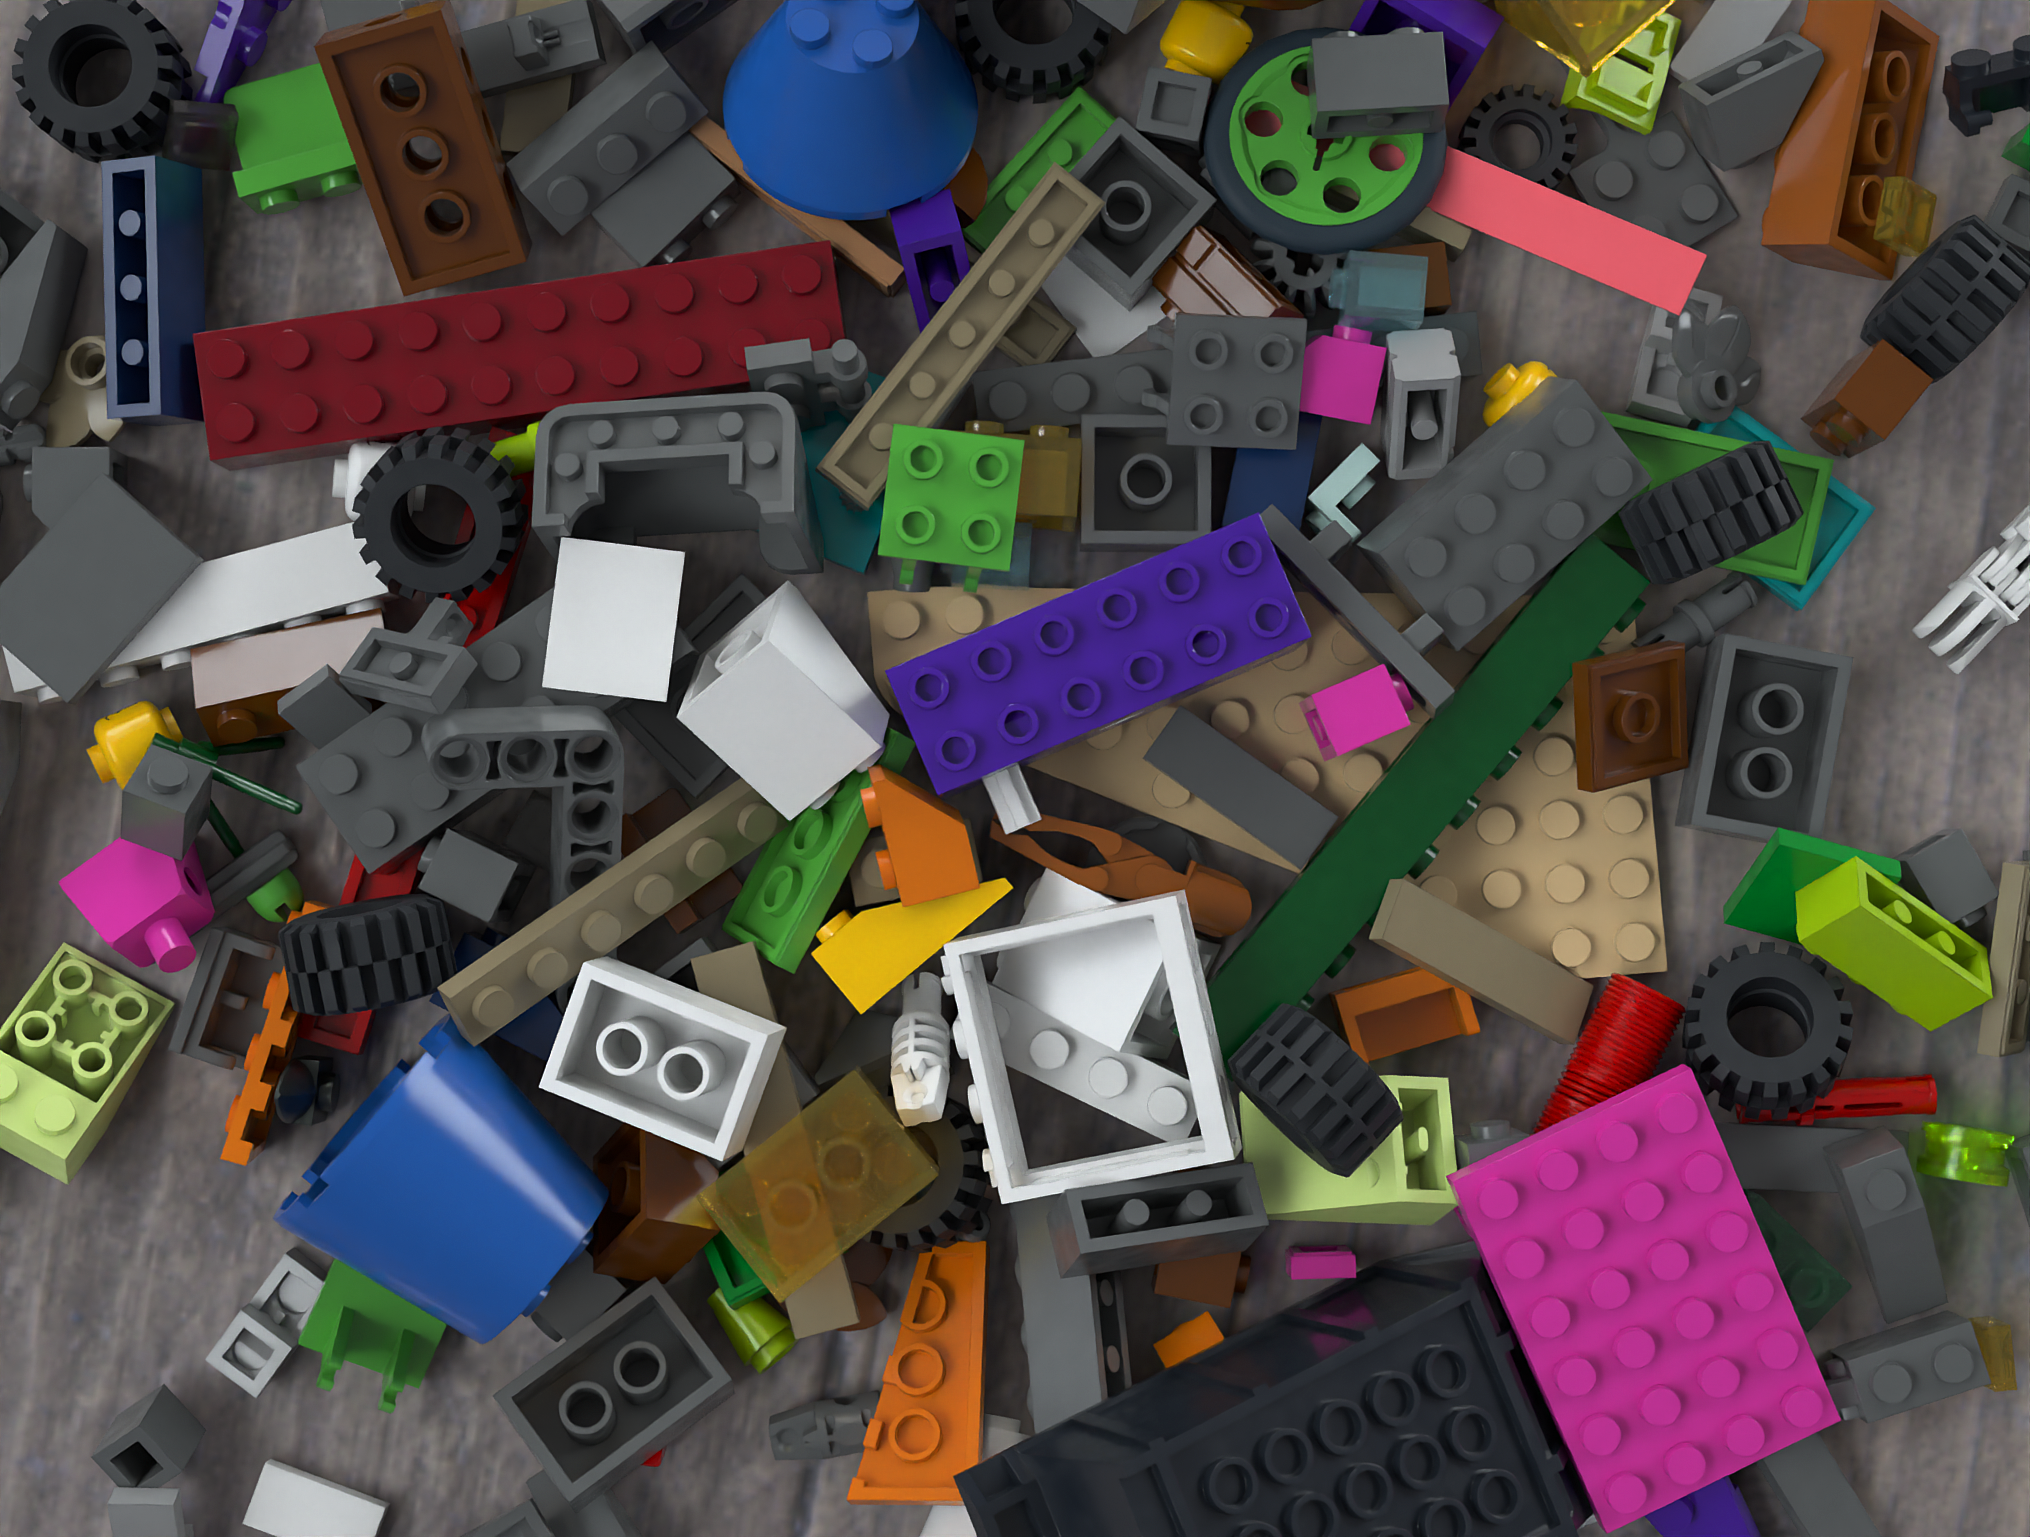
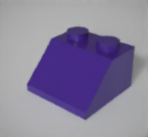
[1349,0,1505,115]

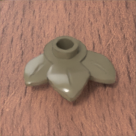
[39,335,126,447]

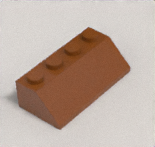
[1761,0,1940,281]

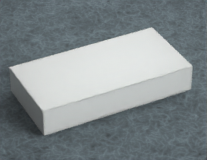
[242,1459,390,1537]

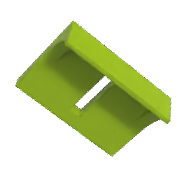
[1559,0,1682,135]

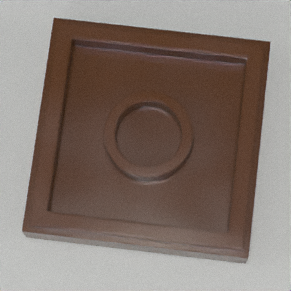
[1572,640,1689,793]

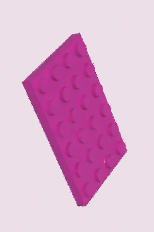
[1446,1064,1841,1534]

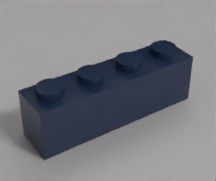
[101,155,206,426]

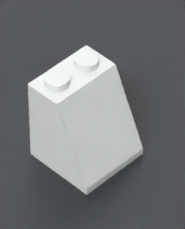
[677,581,889,821]
[992,867,1221,1059]

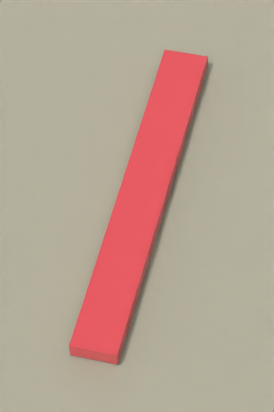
[1245,80,1707,316]

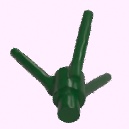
[145,732,303,859]

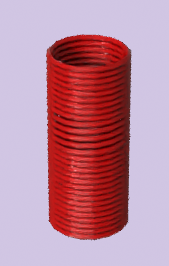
[1529,973,1686,1136]

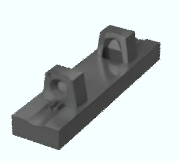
[389,0,607,99]
[1260,504,1455,720]

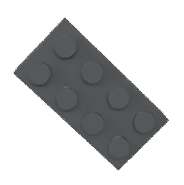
[1356,376,1653,651]

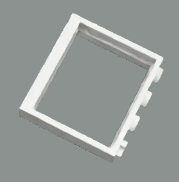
[941,889,1242,1204]

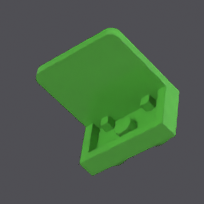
[224,63,363,215]

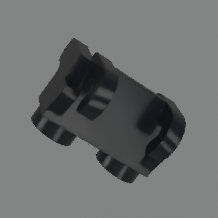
[1942,35,2030,137]

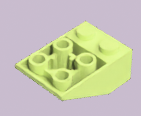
[0,942,175,1185]
[1239,1075,1458,1225]

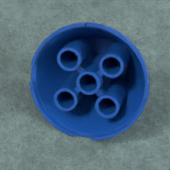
[723,0,978,220]

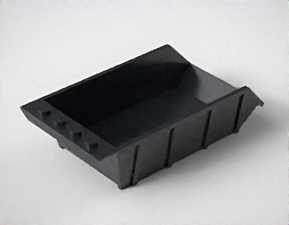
[953,1239,1597,1537]

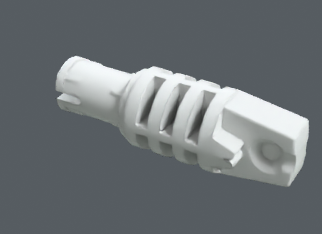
[890,972,950,1127]

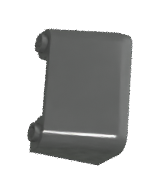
[532,392,824,575]

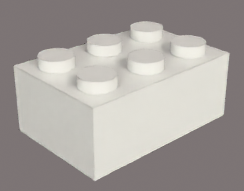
[539,956,787,1161]

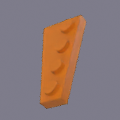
[220,900,335,1166]
[846,1241,990,1506]

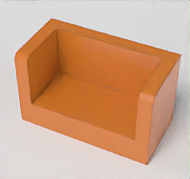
[1328,966,1480,1065]

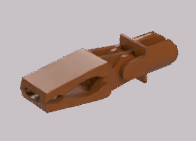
[990,813,1252,937]

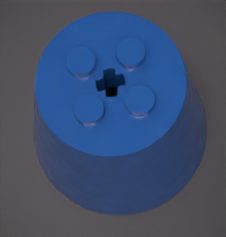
[273,1014,609,1344]

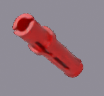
[1735,1073,1937,1126]

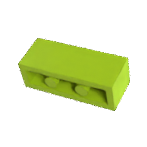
[1795,856,1993,1032]

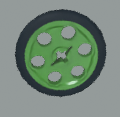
[1203,27,1448,255]

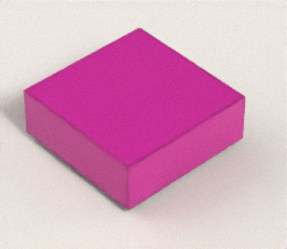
[1285,1245,1356,1280]

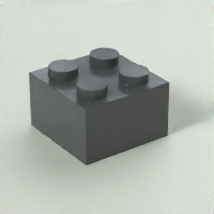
[1065,116,1217,312]
[1080,414,1211,552]

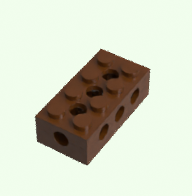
[314,0,532,297]

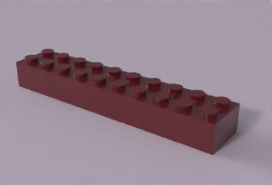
[193,240,847,471]

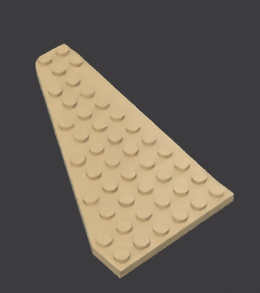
[867,586,1668,979]

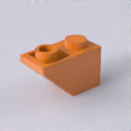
[860,764,980,907]

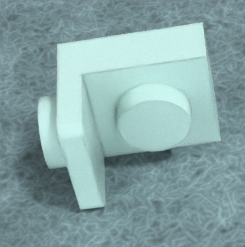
[1304,443,1380,543]

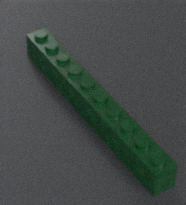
[1169,534,1650,1082]

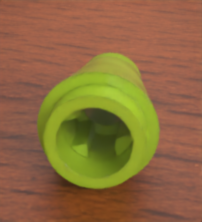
[707,1287,799,1375]

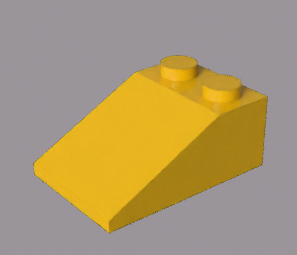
[811,878,1013,1014]

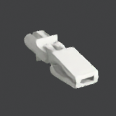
[1912,504,2030,674]

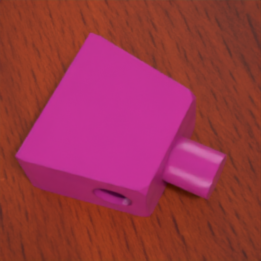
[58,837,215,973]

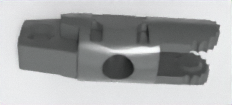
[769,1390,881,1460]

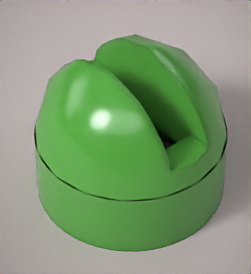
[246,867,304,923]

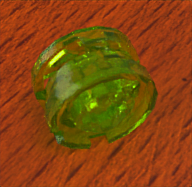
[1915,1120,2015,1187]

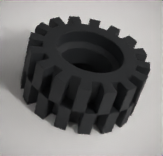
[1456,84,1578,190]

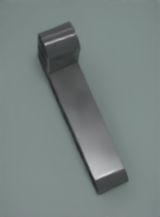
[421,705,624,1015]

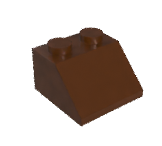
[593,1122,725,1285]

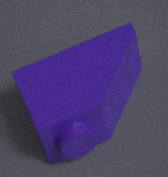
[889,189,971,334]

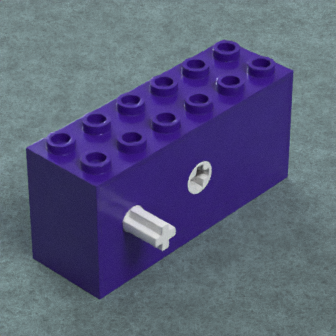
[885,512,1312,834]

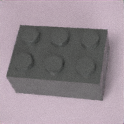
[1675,633,1854,843]
[493,1276,735,1514]

